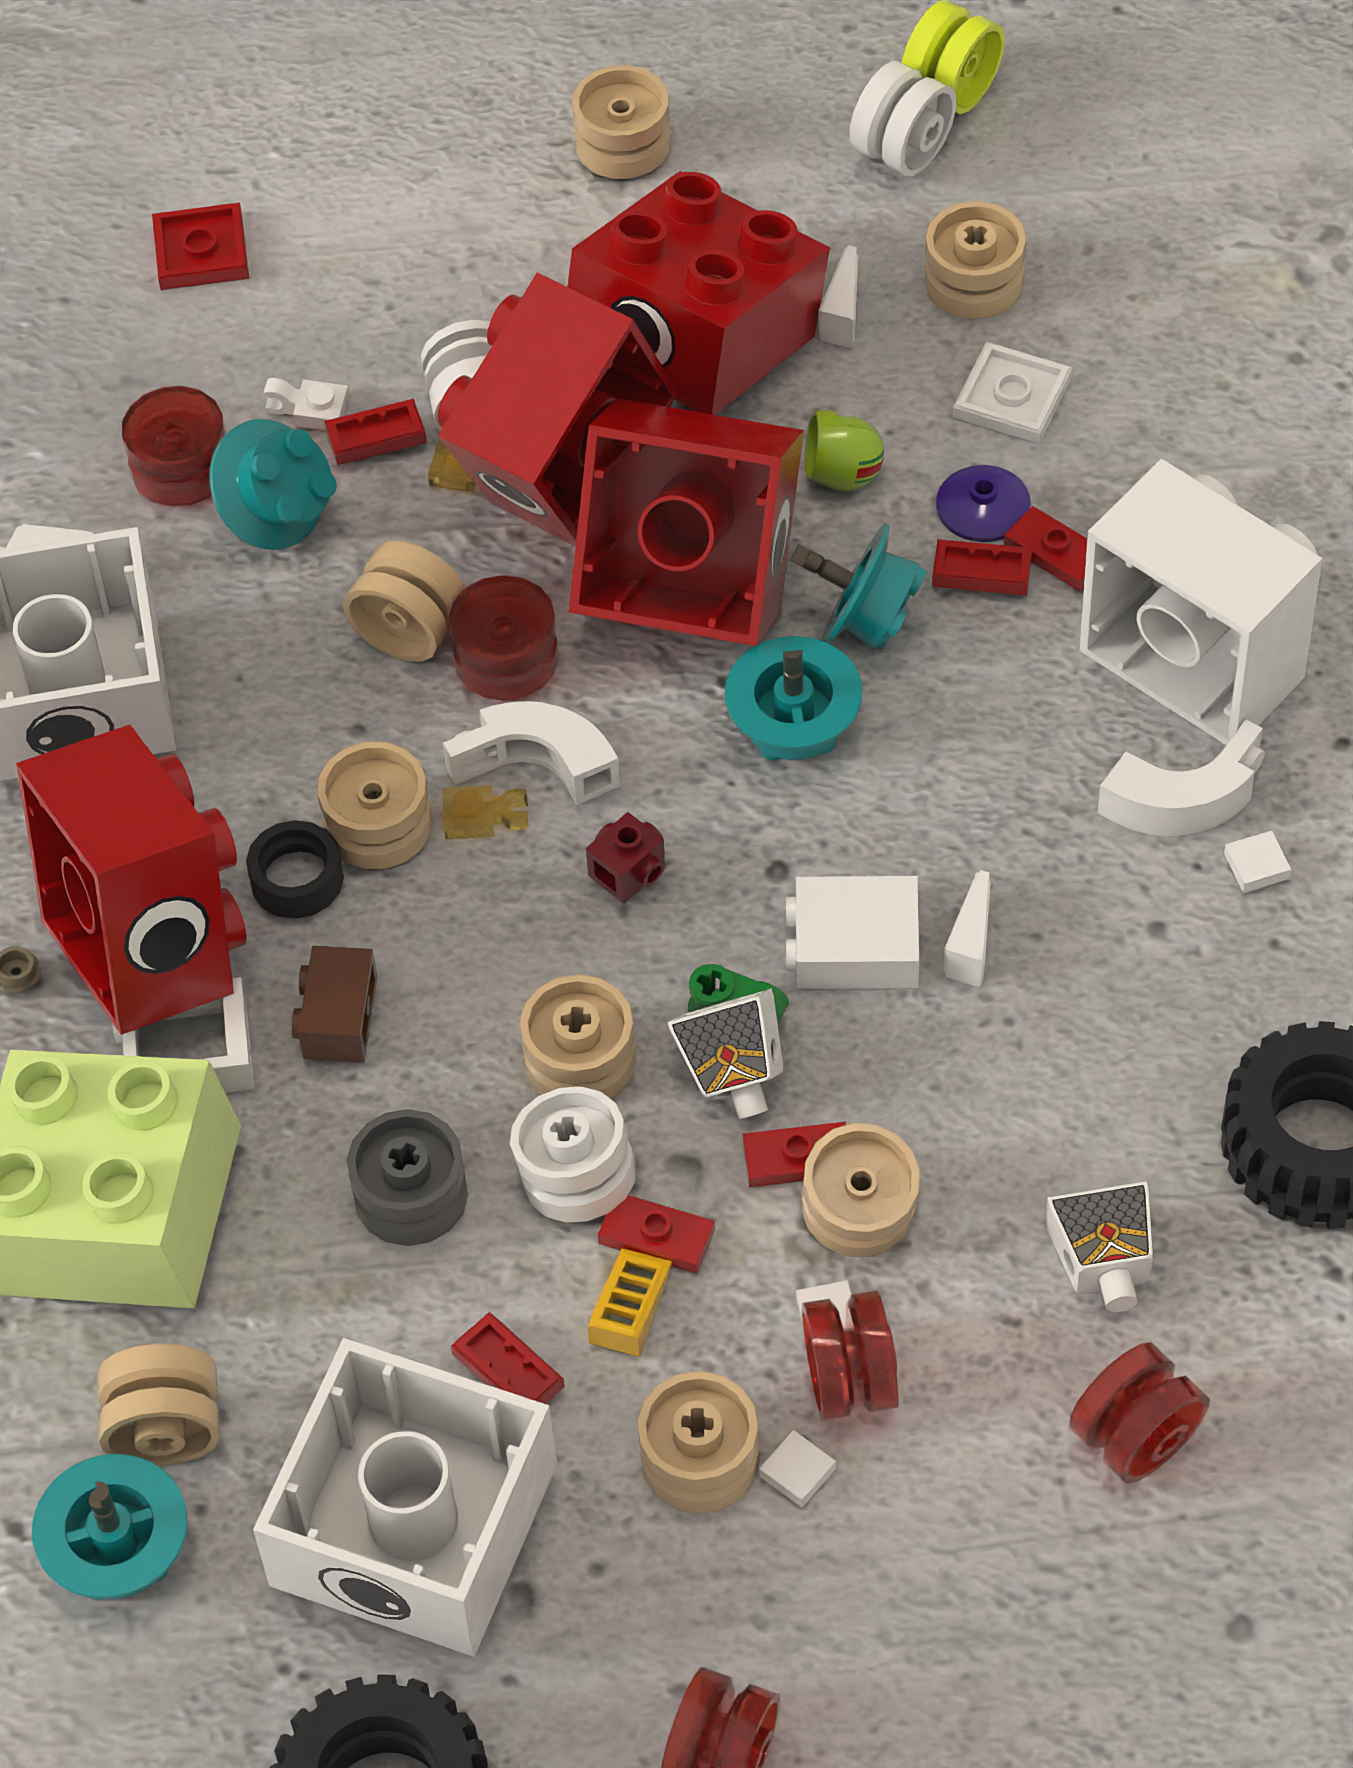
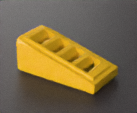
[587,1248,672,1357]

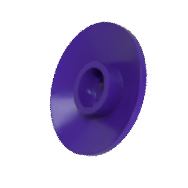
[936,465,1031,542]

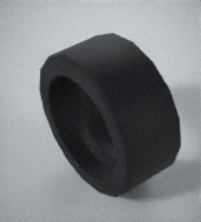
[246,820,344,919]

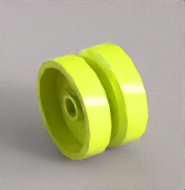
[902,0,1006,115]

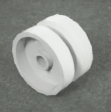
[850,60,956,177]
[510,1086,636,1223]

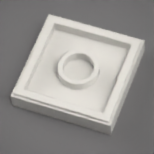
[953,341,1073,444]

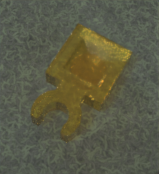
[443,785,529,840]

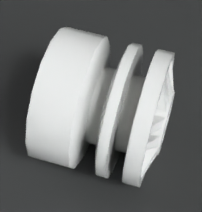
[420,319,491,431]

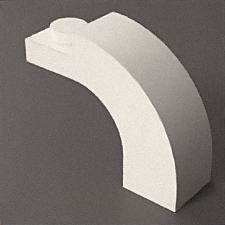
[443,701,621,805]
[1098,720,1265,836]

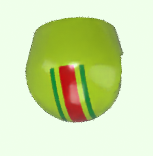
[805,409,884,492]

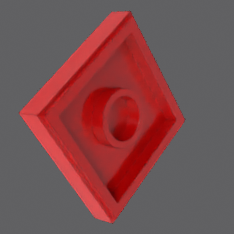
[152,202,250,290]

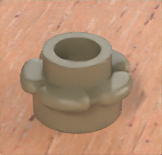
[0,946,41,994]

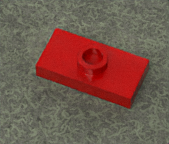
[324,398,427,465]
[1004,506,1087,592]
[932,539,1032,596]
[742,1121,846,1187]
[597,1195,715,1274]
[451,1311,565,1404]

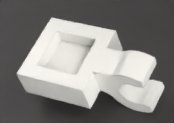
[264,378,349,431]

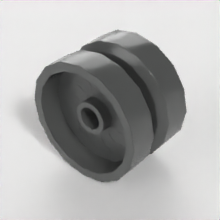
[347,1109,468,1246]

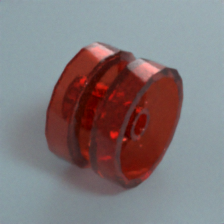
[122,386,226,507]
[448,575,559,701]
[801,1290,899,1421]
[1069,1342,1210,1484]
[661,1667,780,1768]

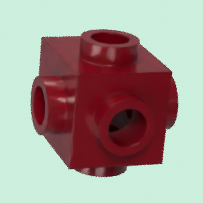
[586,812,666,904]

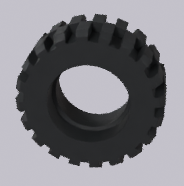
[1221,1021,1353,1229]
[270,1674,489,1768]

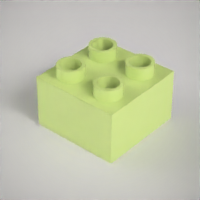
[0,1049,241,1309]

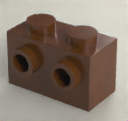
[292,946,378,1063]

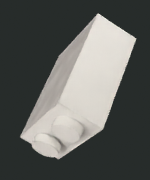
[786,876,919,989]

